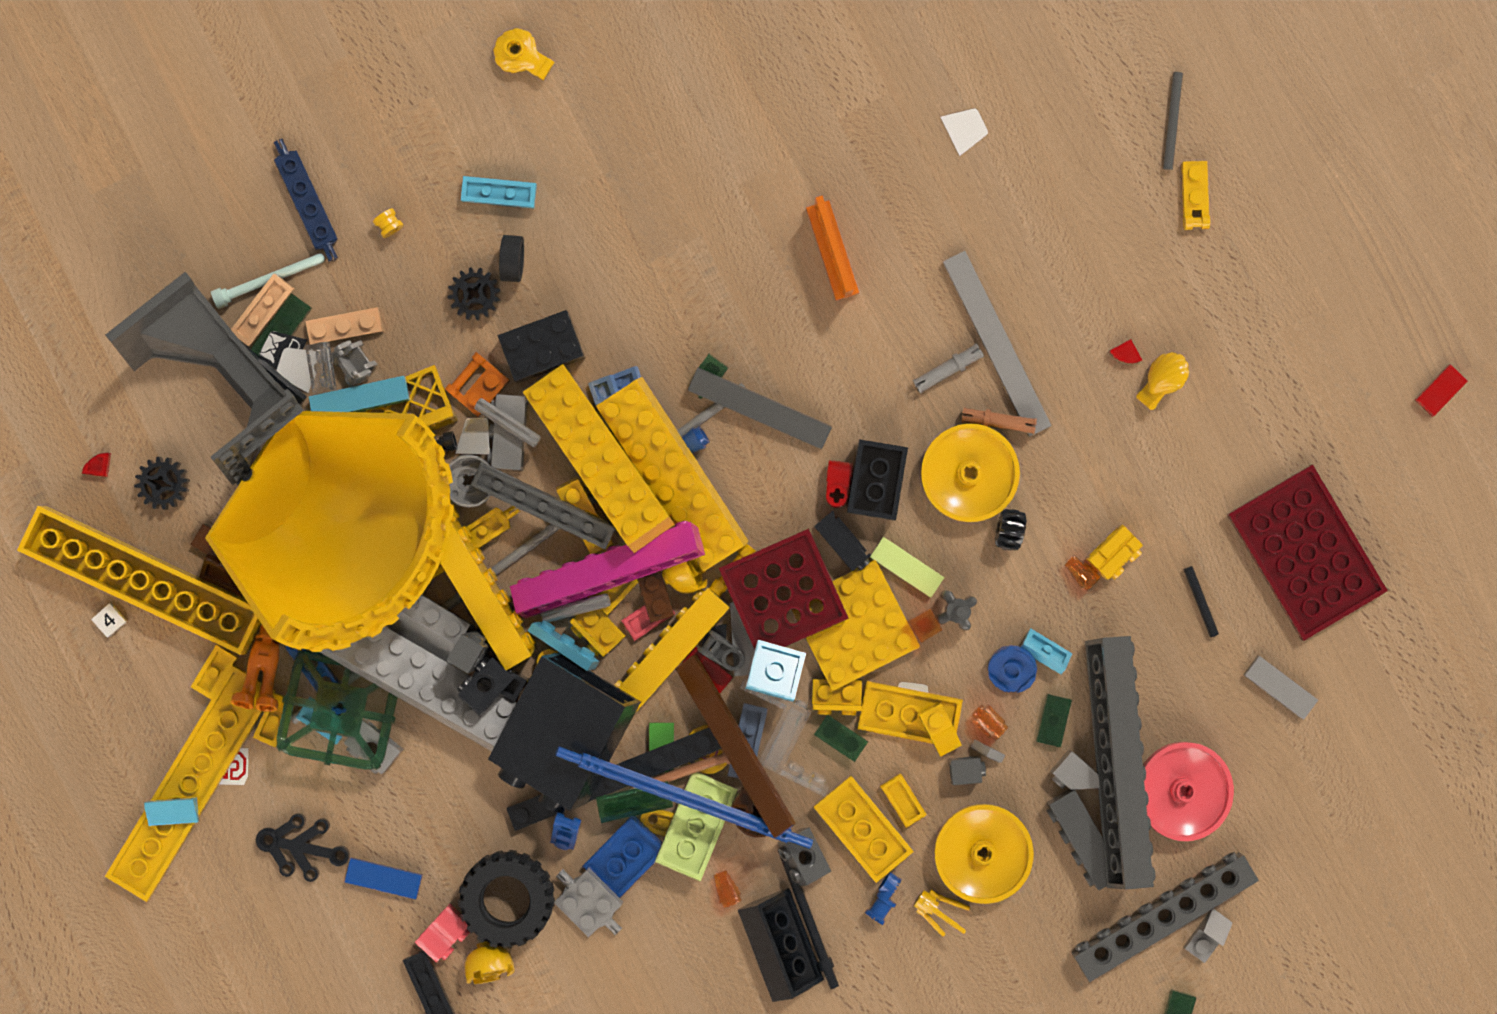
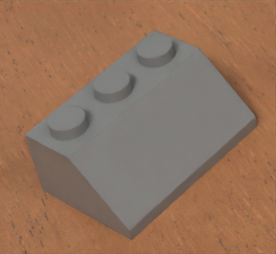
[388,594,475,665]

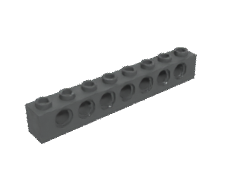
[1071,852,1259,982]

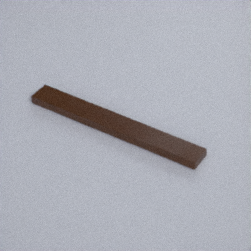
[675,655,796,838]

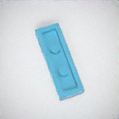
[461,176,537,209]
[528,620,600,671]

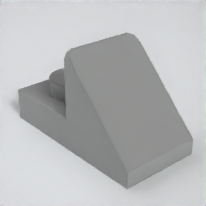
[1184,909,1232,963]

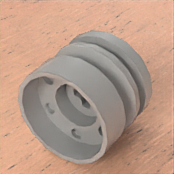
[449,454,491,507]

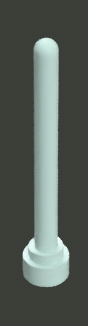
[211,254,325,309]

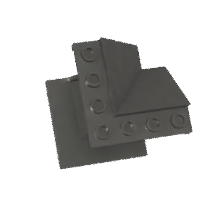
[105,272,304,486]

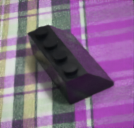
[738,888,824,1002]

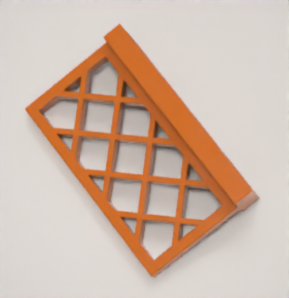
[806,195,859,301]

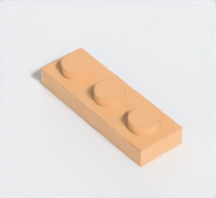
[231,274,295,347]
[306,307,383,346]

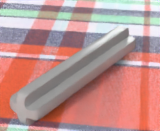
[474,398,541,447]
[541,593,611,622]

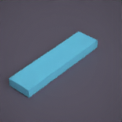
[309,376,410,412]

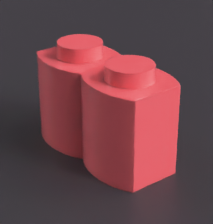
[414,903,470,962]

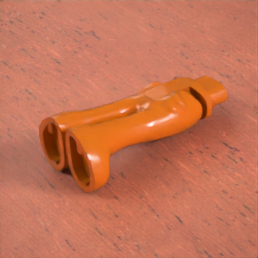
[231,625,280,712]

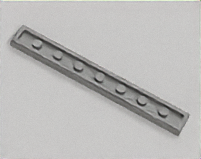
[943,251,1052,437]

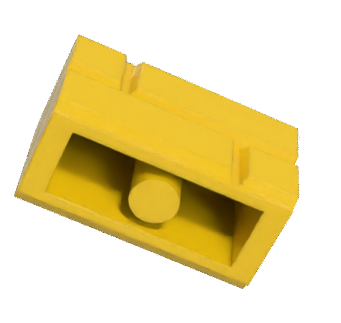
[1085,524,1143,580]

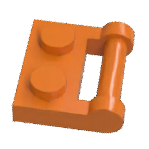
[445,352,510,417]

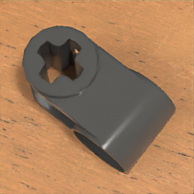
[697,629,745,671]

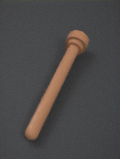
[629,752,730,793]

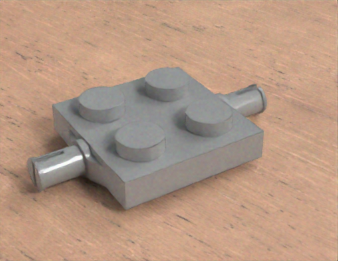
[554,868,623,937]

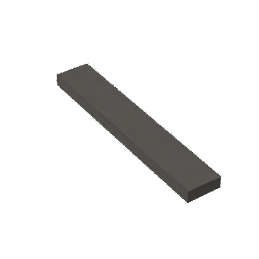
[688,367,832,449]
[470,462,615,549]

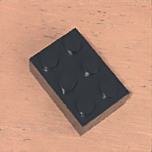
[497,310,586,383]
[846,439,908,521]

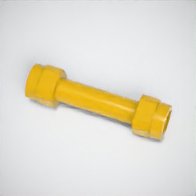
[709,544,756,597]

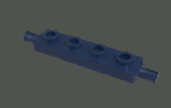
[273,139,338,262]

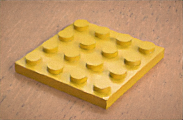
[791,560,920,691]

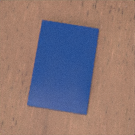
[582,814,662,898]

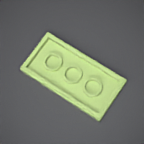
[655,772,738,881]

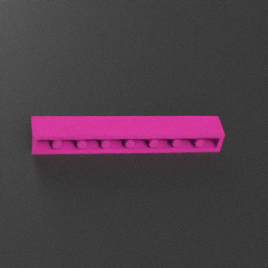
[510,521,705,619]

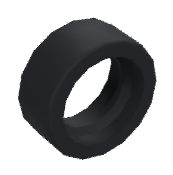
[499,235,524,282]

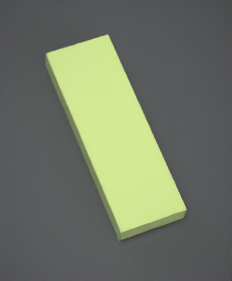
[870,537,945,598]

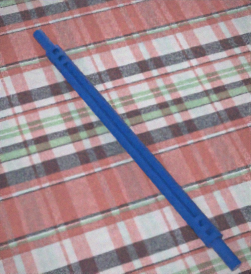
[555,747,813,849]

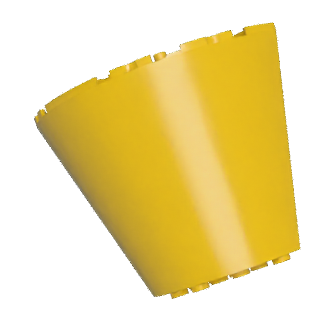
[205,411,454,652]

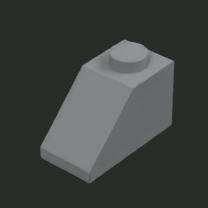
[1050,749,1099,790]

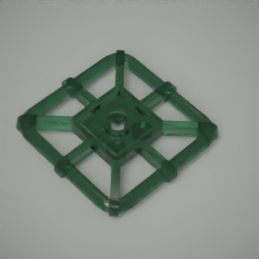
[276,650,398,770]

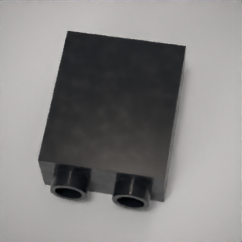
[488,652,641,814]

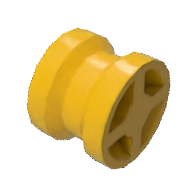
[373,208,404,238]

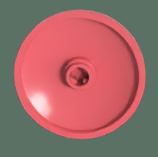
[1143,742,1234,841]

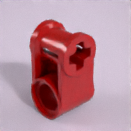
[826,460,853,508]

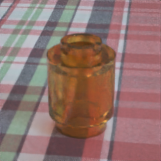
[972,704,1008,741]

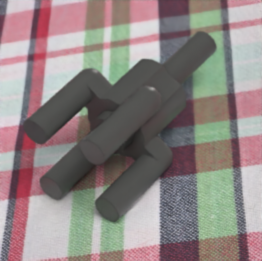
[935,590,977,630]

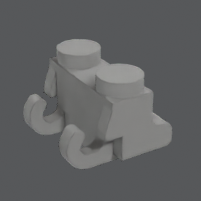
[331,340,378,387]

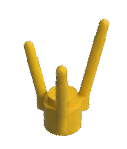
[913,889,970,937]

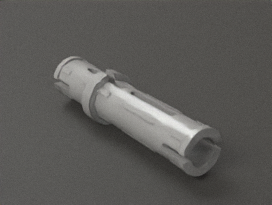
[913,344,984,394]

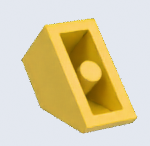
[918,702,962,757]

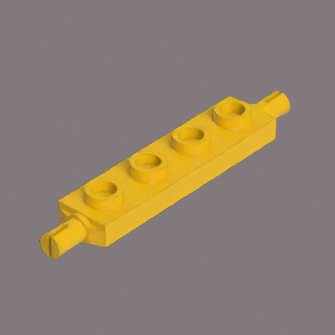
[432,506,521,580]

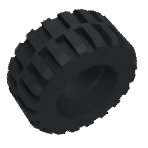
[458,850,555,949]

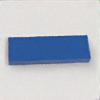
[345,857,423,899]

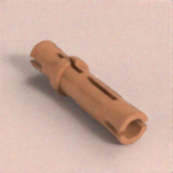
[962,407,1037,434]

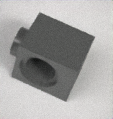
[949,756,986,785]

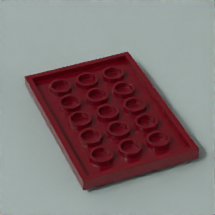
[1227,464,1388,641]

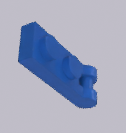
[550,812,581,850]

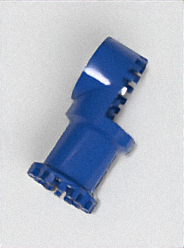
[865,872,902,925]

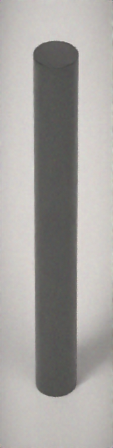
[1163,72,1183,170]

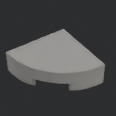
[971,739,1005,763]

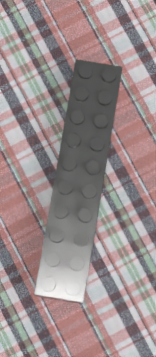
[1085,636,1156,890]

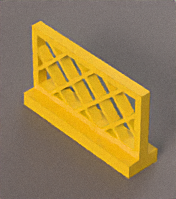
[366,365,458,431]

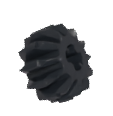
[995,509,1027,551]

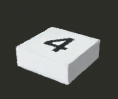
[91,603,128,638]

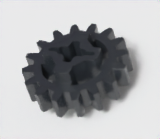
[448,267,502,321]
[134,457,190,510]

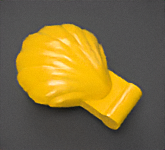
[493,28,555,81]
[1136,352,1189,410]

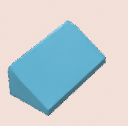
[144,797,199,826]

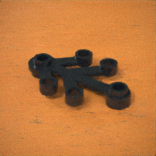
[256,813,350,882]

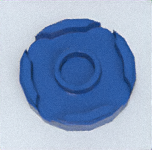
[988,645,1037,693]

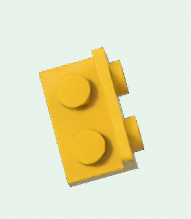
[570,609,626,657]
[812,679,862,715]

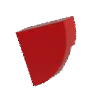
[1109,339,1142,364]
[81,453,111,477]

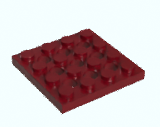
[719,528,849,650]

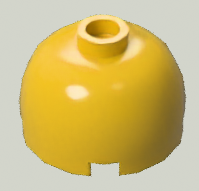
[662,559,707,594]
[464,941,515,984]

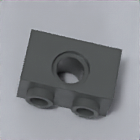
[777,827,832,886]

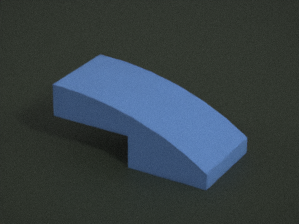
[588,366,641,405]

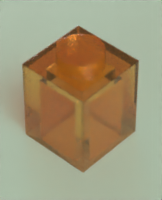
[907,608,942,643]

